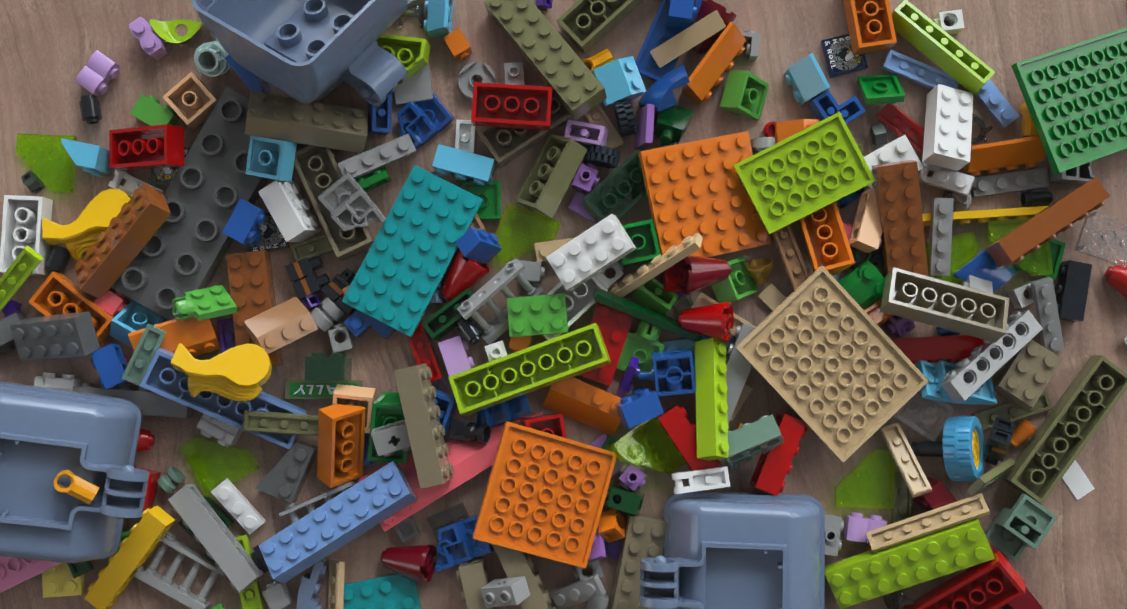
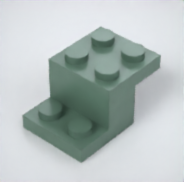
[985,493,1058,562]

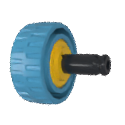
[911,416,985,482]

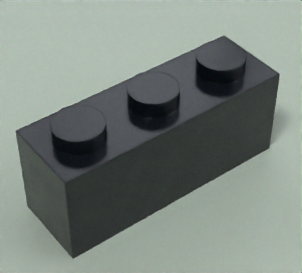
[1055,260,1092,322]

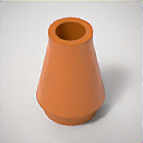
[1010,419,1037,448]

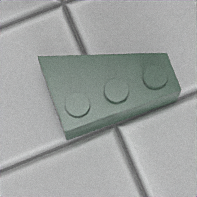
[726,414,785,471]

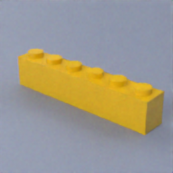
[84,505,175,609]

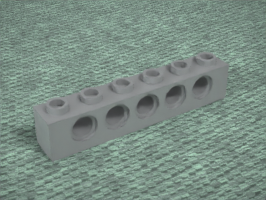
[940,310,1043,402]

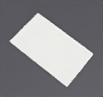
[1062,460,1095,500]

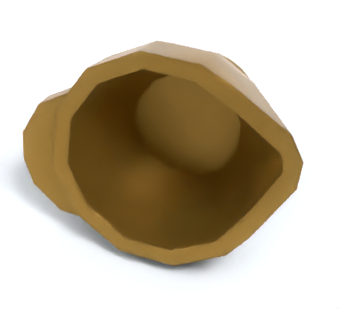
[746,258,773,284]

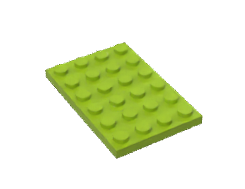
[733,112,876,235]

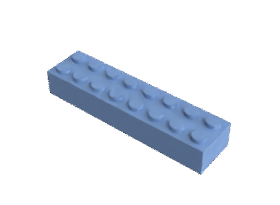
[140,347,307,450]
[258,461,417,584]

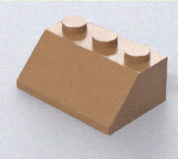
[243,297,318,354]

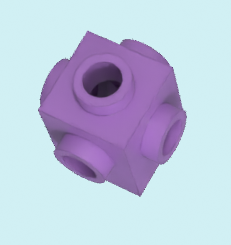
[572,163,600,194]
[885,315,915,338]
[618,462,646,491]

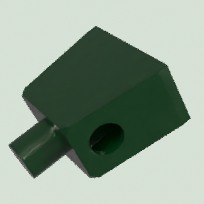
[653,105,694,145]
[605,486,645,515]

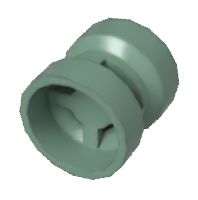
[157,466,186,493]

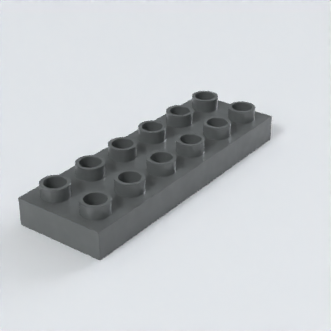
[111,87,269,320]

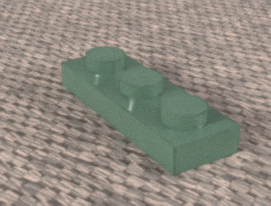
[122,324,167,386]

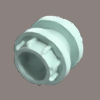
[194,41,232,77]

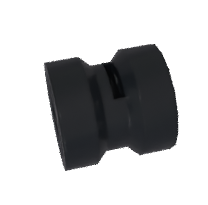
[465,422,491,444]

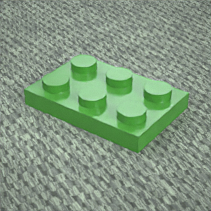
[507,293,568,337]

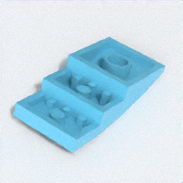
[915,360,997,405]

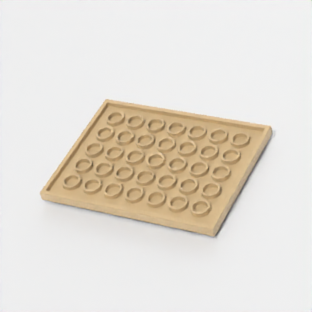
[735,266,929,463]

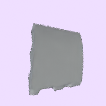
[318,172,386,231]

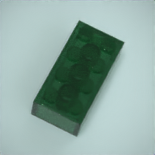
[579,149,647,223]

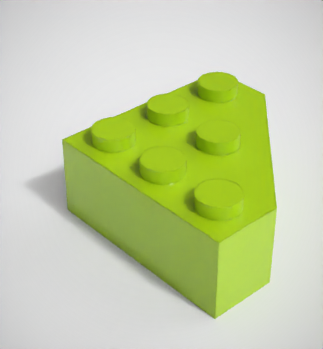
[377,34,431,88]

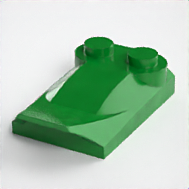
[838,260,885,310]
[367,392,408,464]

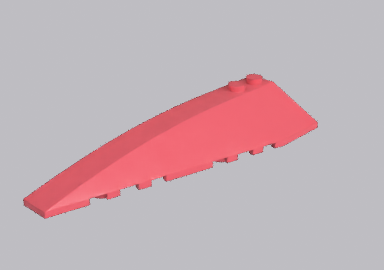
[358,411,544,532]

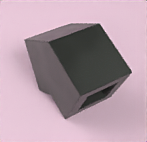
[870,123,888,146]
[21,170,46,193]

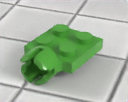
[172,285,237,321]
[617,320,665,380]

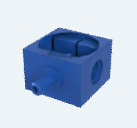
[638,349,696,396]

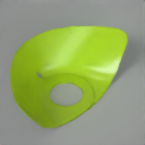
[150,19,202,44]

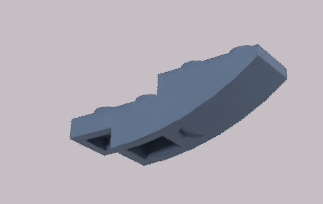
[297,558,328,609]

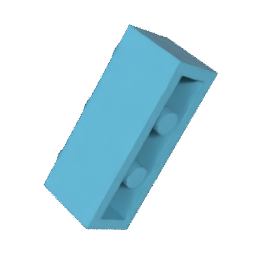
[432,144,496,186]

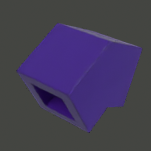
[536,0,553,11]
[300,293,321,311]
[2,299,23,317]

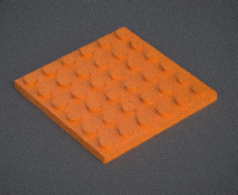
[638,131,771,257]
[472,421,618,569]

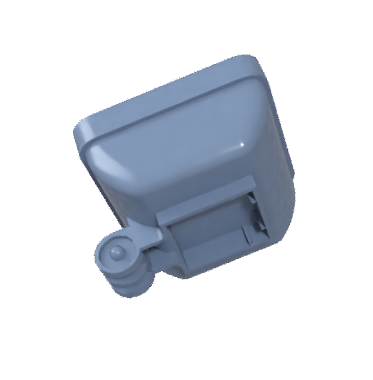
[191,0,408,106]
[0,381,150,563]
[640,491,825,609]

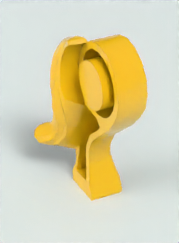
[42,189,131,262]
[171,343,272,402]

